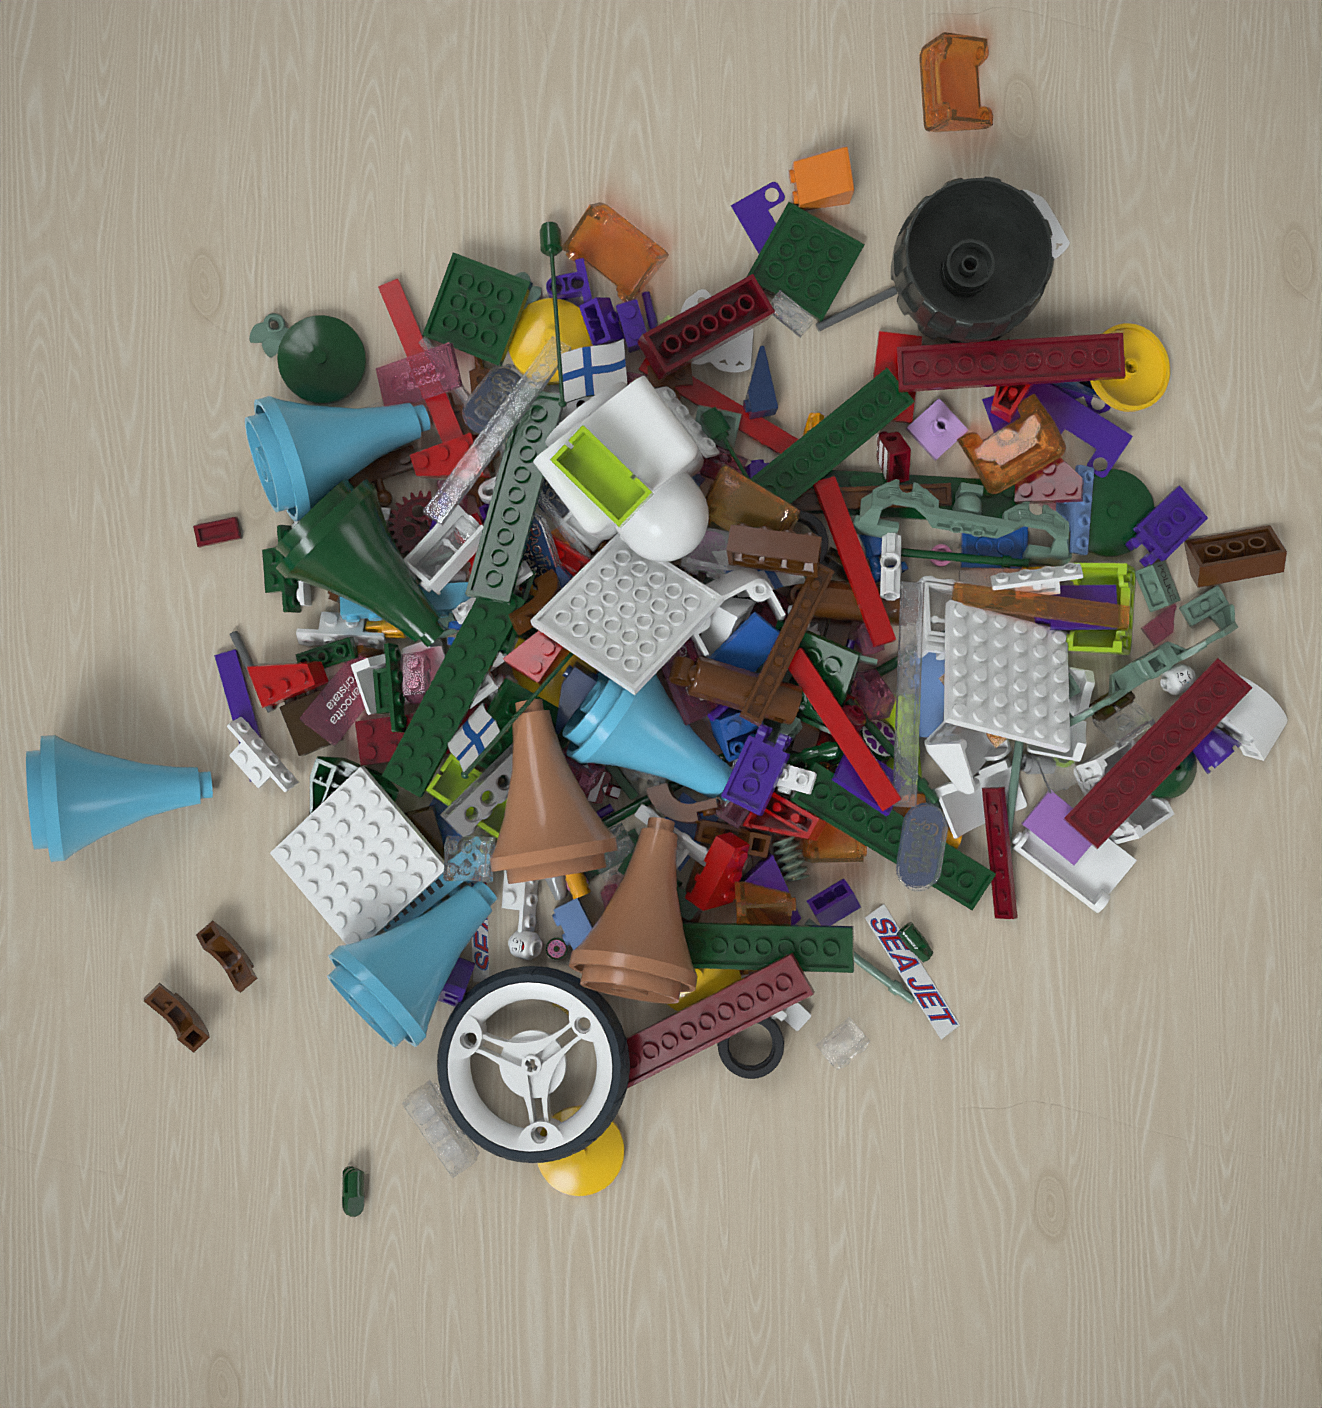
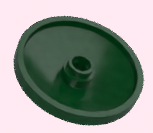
[277,315,367,404]
[1070,469,1155,557]

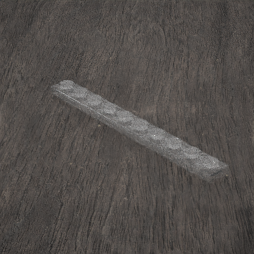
[423,336,572,526]
[892,582,925,808]

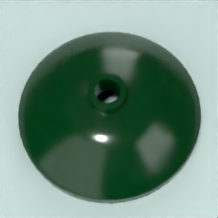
[1151,751,1197,799]

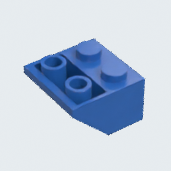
[709,707,763,762]

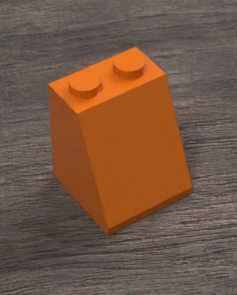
[789,147,854,211]

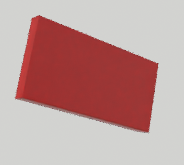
[873,331,922,424]

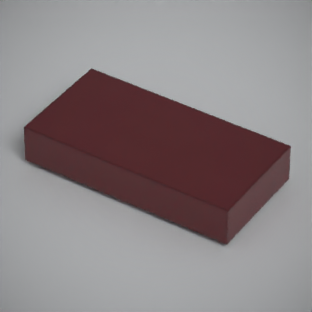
[193,517,242,548]

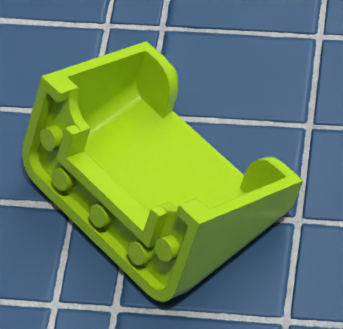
[1065,563,1136,655]

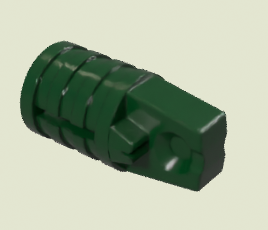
[897,922,934,963]

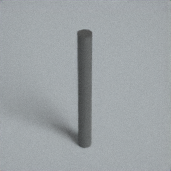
[815,286,898,332]
[229,631,275,713]

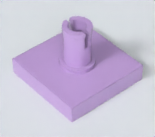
[906,399,968,461]

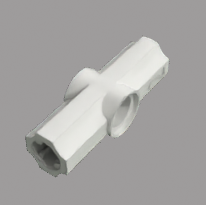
[880,533,902,601]

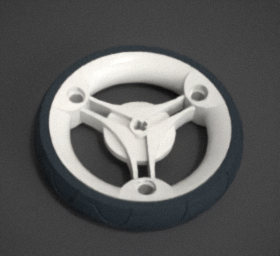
[437,966,630,1163]

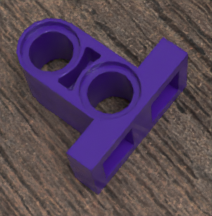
[546,258,592,303]
[438,957,475,1007]

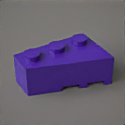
[738,852,801,925]

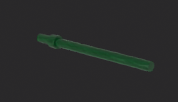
[901,548,1029,569]
[845,698,940,805]

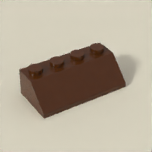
[726,523,822,578]
[1184,525,1287,588]

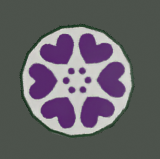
[859,718,898,761]

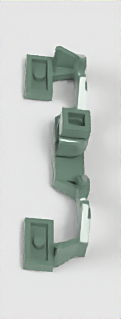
[852,479,1072,567]
[1068,585,1238,727]

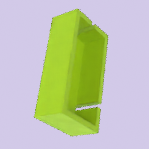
[550,425,654,528]
[426,753,507,839]

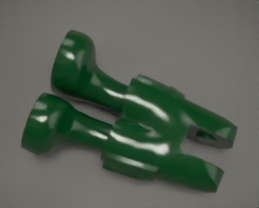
[786,741,844,770]

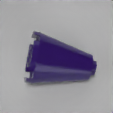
[1193,727,1242,774]

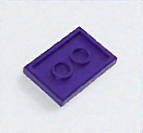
[832,754,905,816]

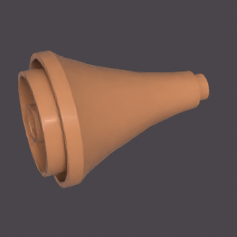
[490,699,618,884]
[569,817,698,1004]

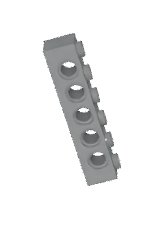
[440,743,513,837]

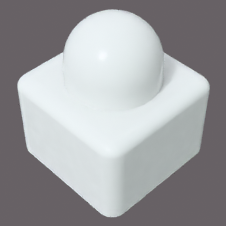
[533,376,709,562]

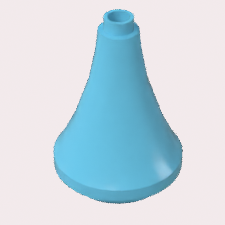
[245,396,431,522]
[563,671,733,801]
[26,735,213,862]
[327,880,497,1048]

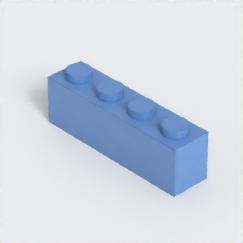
[912,652,945,737]
[552,898,593,950]

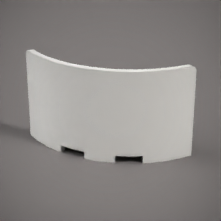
[351,638,446,715]
[1027,667,1095,762]
[1216,673,1288,761]
[935,757,1027,839]

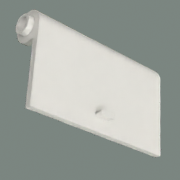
[1011,828,1137,913]

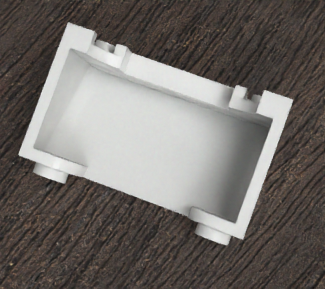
[924,721,1012,794]
[1073,737,1174,844]

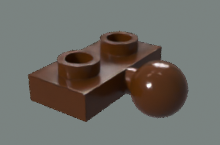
[647,363,693,401]

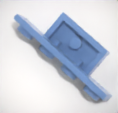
[1056,465,1094,555]

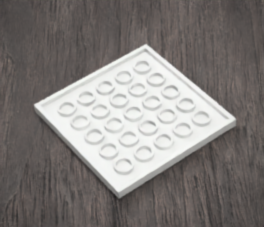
[530,533,724,695]
[944,600,1070,753]
[270,766,449,944]

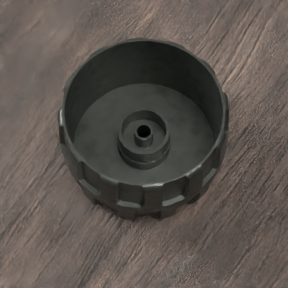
[890,176,1055,344]

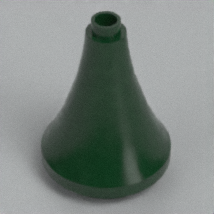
[275,478,447,648]

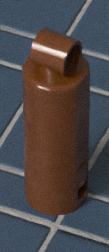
[786,580,920,627]
[669,656,802,725]

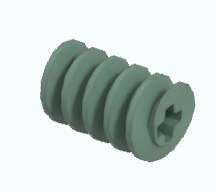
[772,836,810,882]

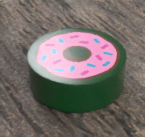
[546,937,568,960]

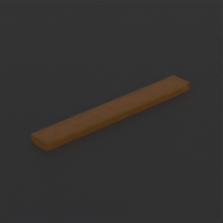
[951,582,1130,629]

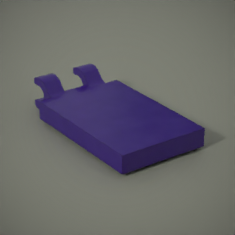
[1125,485,1208,567]
[1033,585,1118,630]
[721,724,792,816]

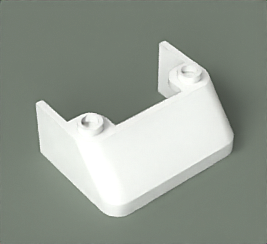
[691,567,786,658]

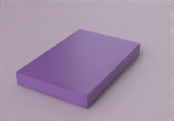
[1022,789,1091,865]

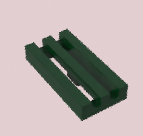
[605,765,639,800]

